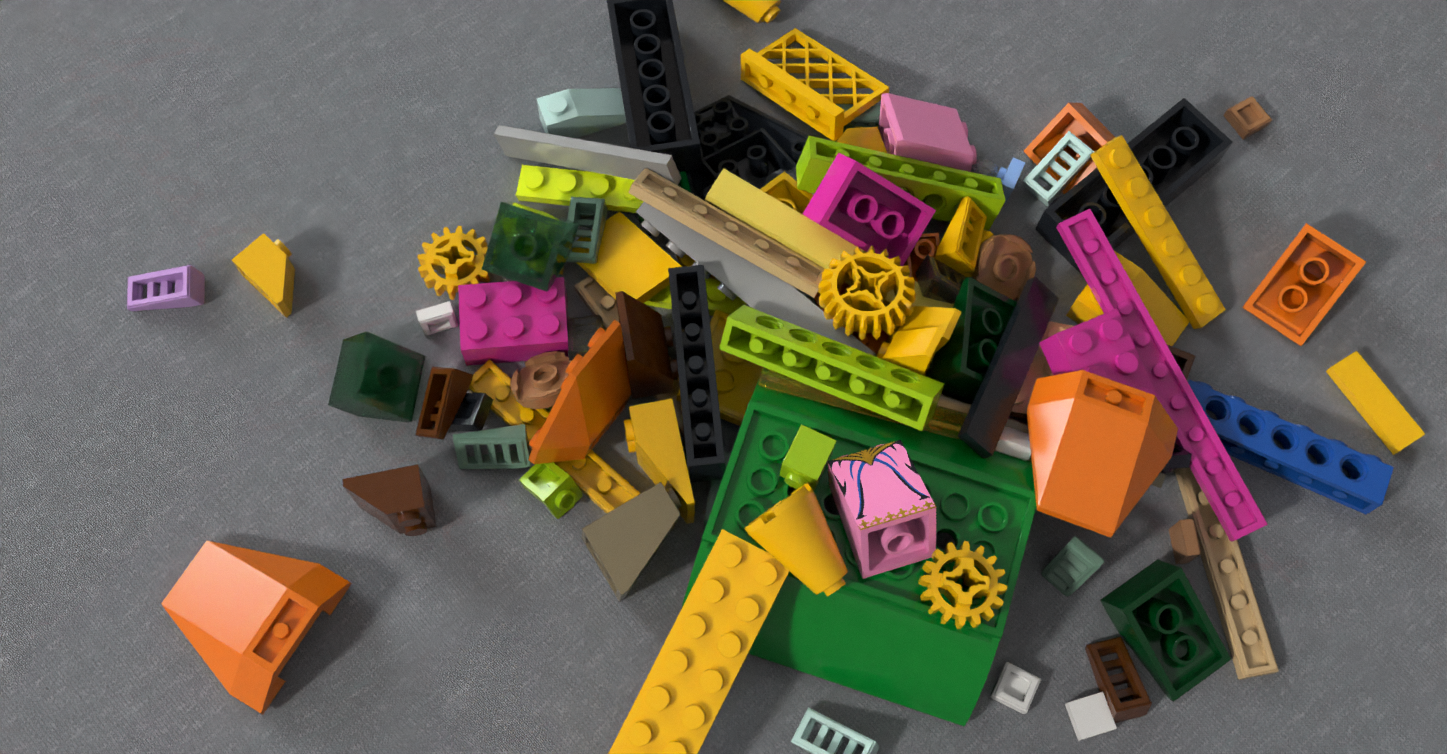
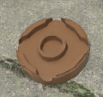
[972,234,1036,300]
[510,351,574,409]

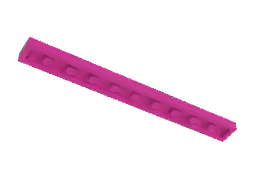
[1056,209,1268,542]

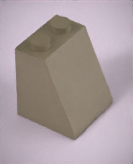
[582,482,682,602]

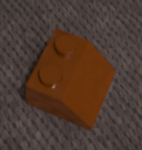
[342,464,437,536]

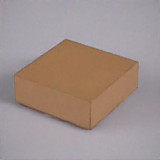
[1223,96,1272,140]
[1169,519,1201,564]

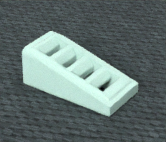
[1023,131,1094,207]
[791,707,879,754]

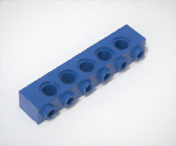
[1187,379,1394,514]

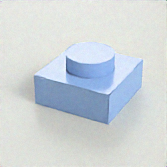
[996,157,1025,204]

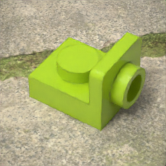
[519,462,583,519]

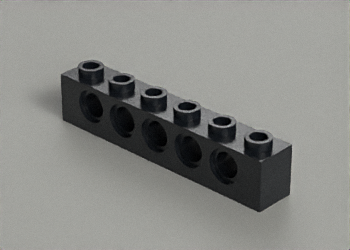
[668,265,726,482]

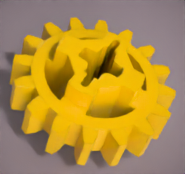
[417,226,494,300]
[918,541,1007,629]

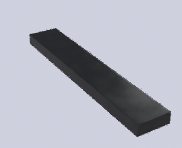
[958,276,1059,459]

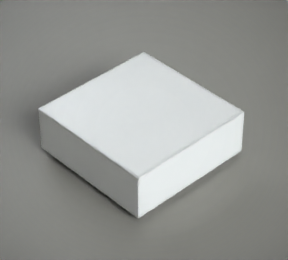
[416,301,458,336]
[995,426,1031,461]
[990,662,1041,714]
[1065,692,1117,741]

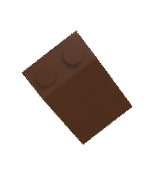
[615,291,679,399]

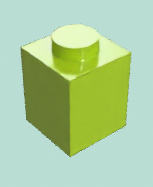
[779,424,836,491]

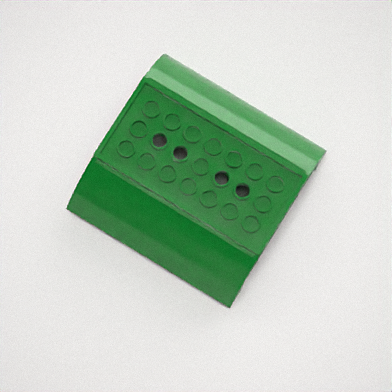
[681,368,1036,727]

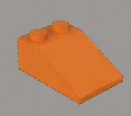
[1242,223,1366,347]

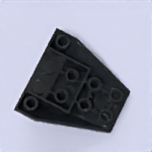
[685,95,808,218]

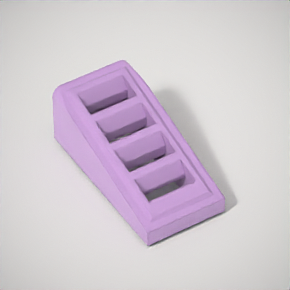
[127,265,205,311]

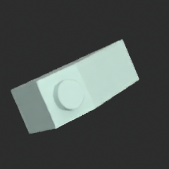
[536,88,626,138]

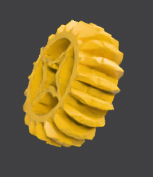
[818,246,916,340]

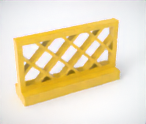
[740,28,889,141]

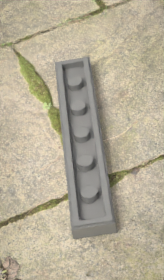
[493,125,682,185]

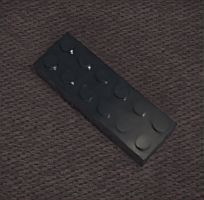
[607,0,702,172]
[1035,98,1233,276]

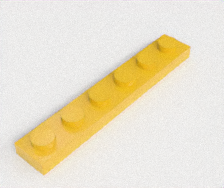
[1090,135,1226,329]

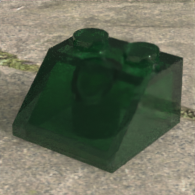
[482,202,579,291]
[328,331,425,423]

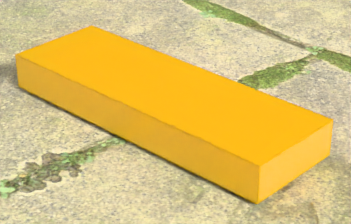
[1325,351,1425,455]

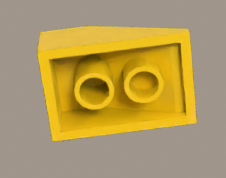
[1066,251,1190,346]
[624,398,695,524]

